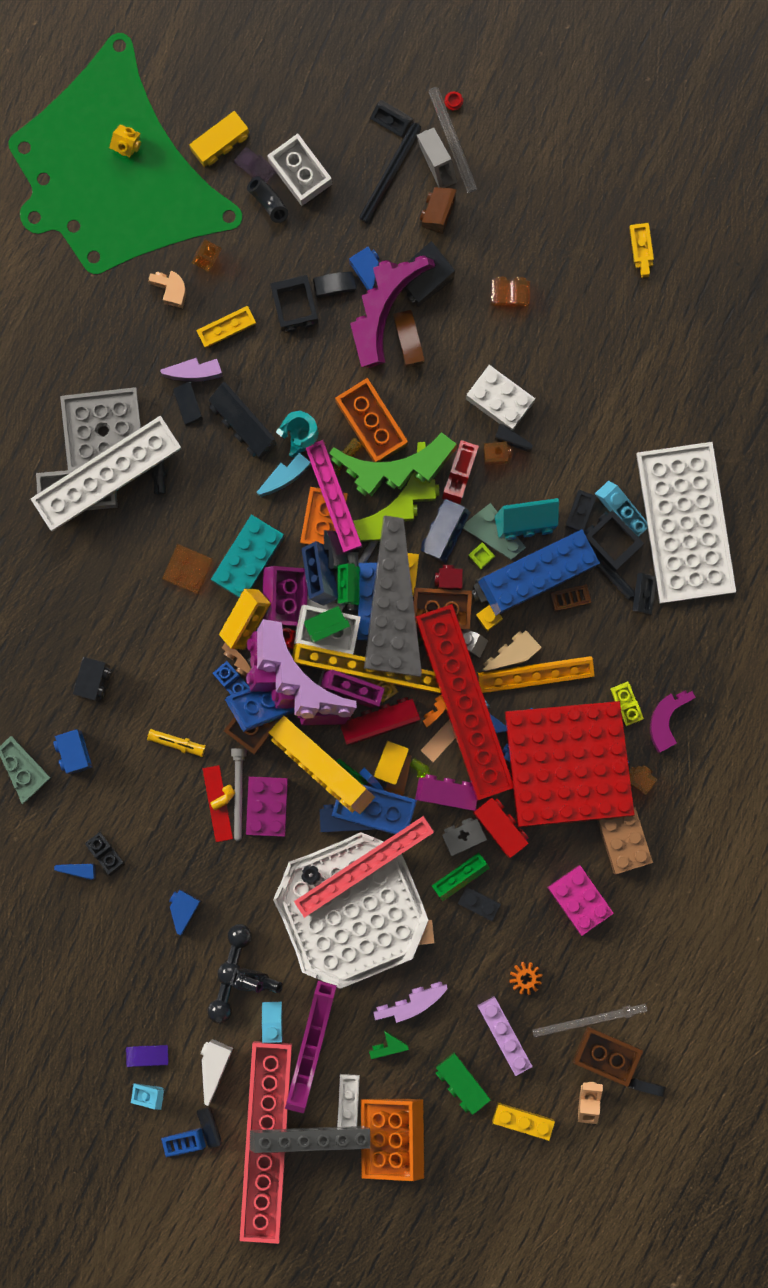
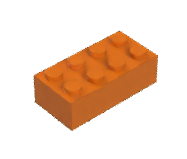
[335,378,408,462]

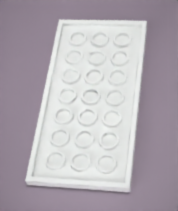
[636,442,736,604]

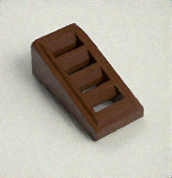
[550,584,592,612]

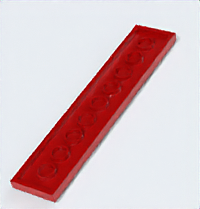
[415,604,514,800]

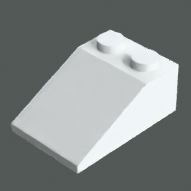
[201,1039,233,1106]

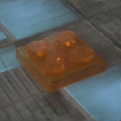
[162,544,213,594]

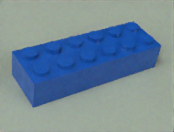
[478,530,600,616]

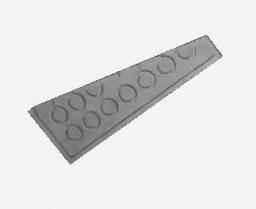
[364,516,422,677]

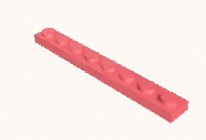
[294,816,434,918]

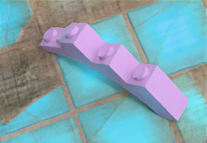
[257,619,357,718]

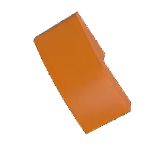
[422,695,446,728]

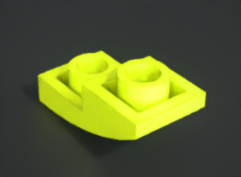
[610,682,644,726]

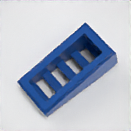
[54,864,96,880]
[161,1128,206,1157]

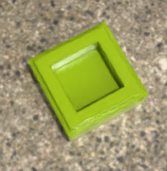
[468,542,495,569]

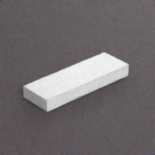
[337,1074,360,1127]

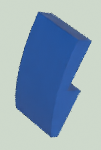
[213,661,250,695]

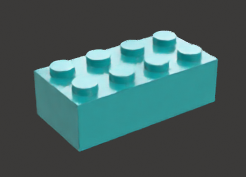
[211,514,285,598]

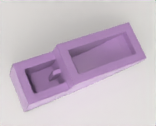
[160,358,223,381]

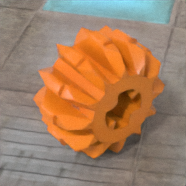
[509,962,542,995]

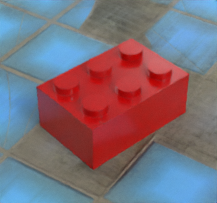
[473,798,529,858]

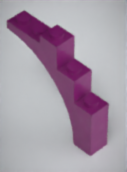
[350,256,435,368]
[246,631,350,725]
[285,981,337,1113]

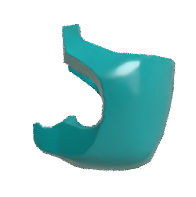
[276,411,319,457]

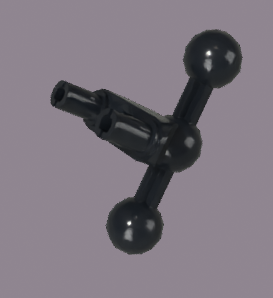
[207,924,283,1024]

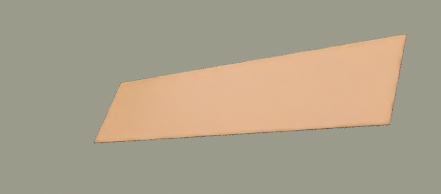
[421,719,456,762]

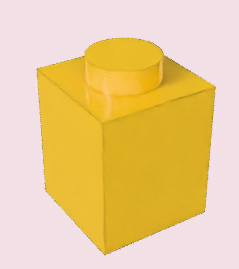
[475,605,503,632]

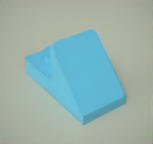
[131,1084,164,1110]

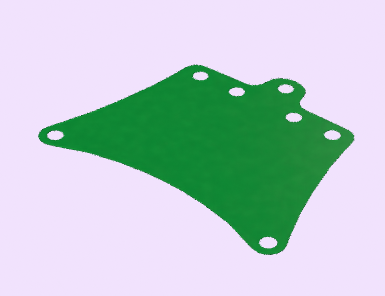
[9,33,242,274]

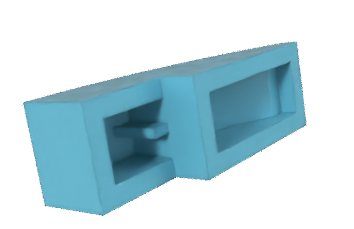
[257,453,311,497]

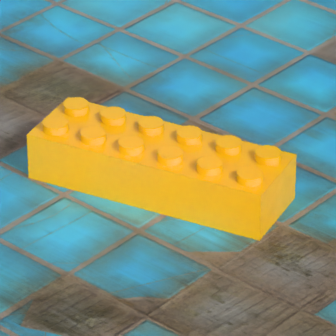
[268,716,375,814]

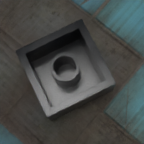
[73,657,112,702]

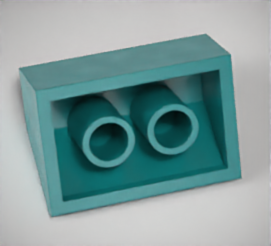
[494,498,559,540]

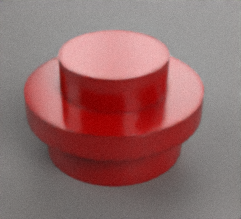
[444,91,463,111]

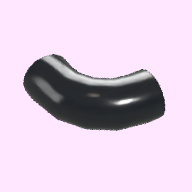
[247,176,288,223]

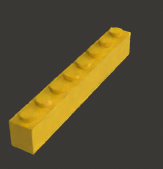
[292,643,441,694]

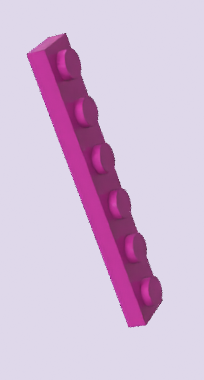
[306,440,362,553]

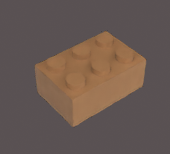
[597,807,653,874]

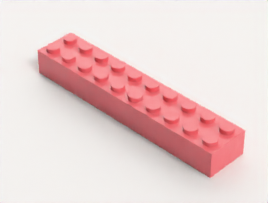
[240,1041,292,1244]

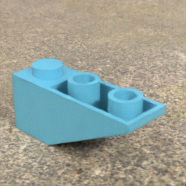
[595,481,648,537]

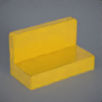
[374,741,409,784]

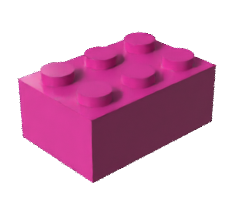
[547,865,614,936]

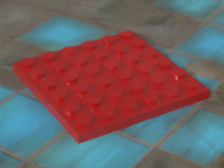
[505,701,635,827]

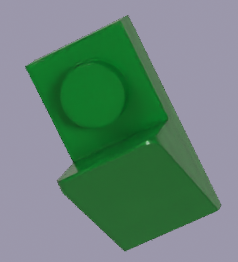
[369,1030,409,1059]

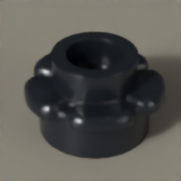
[301,866,321,885]

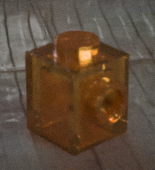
[191,239,221,271]
[483,442,512,465]
[629,765,658,795]

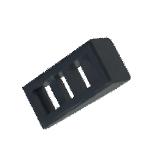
[495,423,533,452]

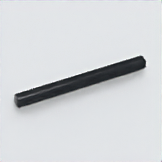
[359,123,421,223]

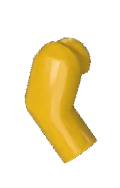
[211,785,235,810]

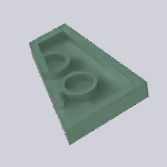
[463,503,526,560]
[0,736,51,804]

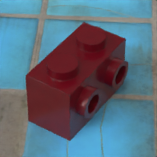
[435,565,463,590]

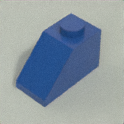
[349,247,380,290]
[169,890,201,935]

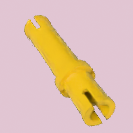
[147,729,206,757]

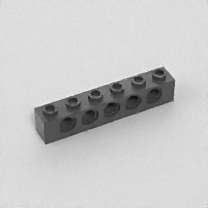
[250,1126,370,1153]

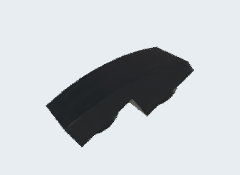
[313,271,356,297]
[324,530,348,569]
[85,832,125,876]

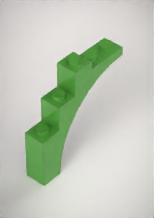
[329,432,458,497]

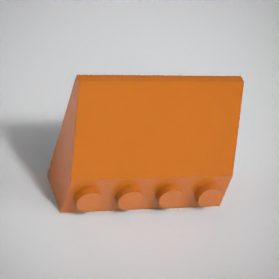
[361,1099,424,1181]

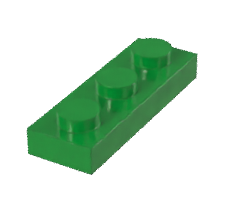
[432,853,490,901]

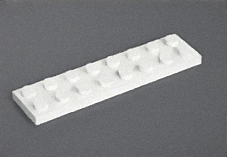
[31,416,182,532]

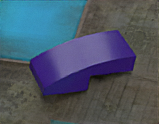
[126,1045,168,1067]

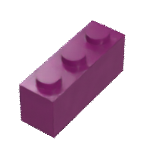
[320,669,384,708]
[415,774,477,811]

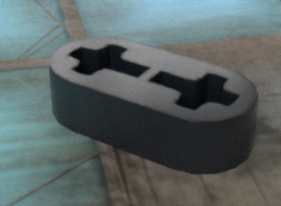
[628,1078,666,1097]

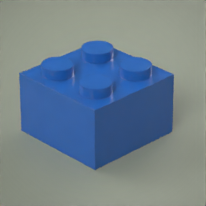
[53,729,93,774]

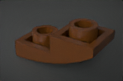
[384,754,412,796]

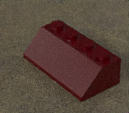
[340,697,420,746]

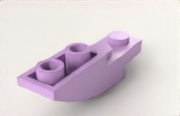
[373,982,448,1023]

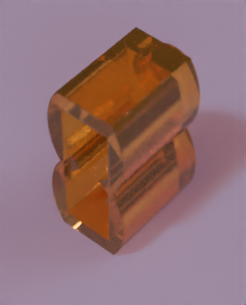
[491,277,530,307]

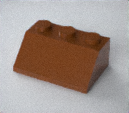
[413,588,472,630]

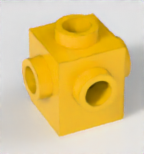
[109,125,141,157]

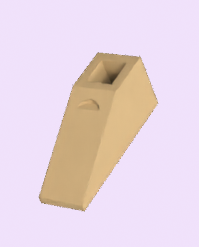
[483,631,542,672]

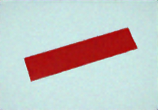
[202,765,233,842]

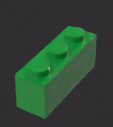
[436,1053,491,1115]

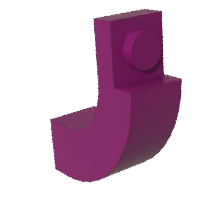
[650,690,696,753]

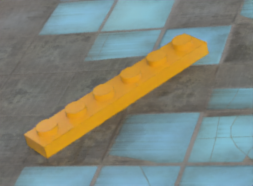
[478,656,595,693]

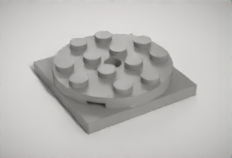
[60,387,142,470]

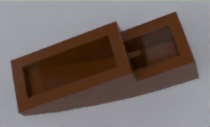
[393,310,425,368]

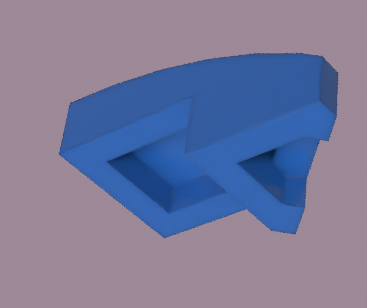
[359,768,384,790]

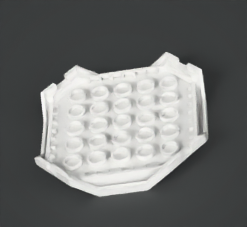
[273,832,429,989]

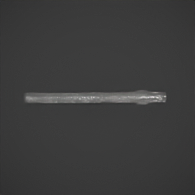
[532,1004,647,1037]

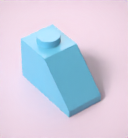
[262,1002,283,1043]

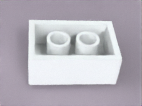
[267,134,332,206]
[466,365,535,431]
[294,605,361,655]

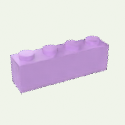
[477,997,533,1076]

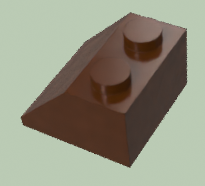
[419,187,456,234]

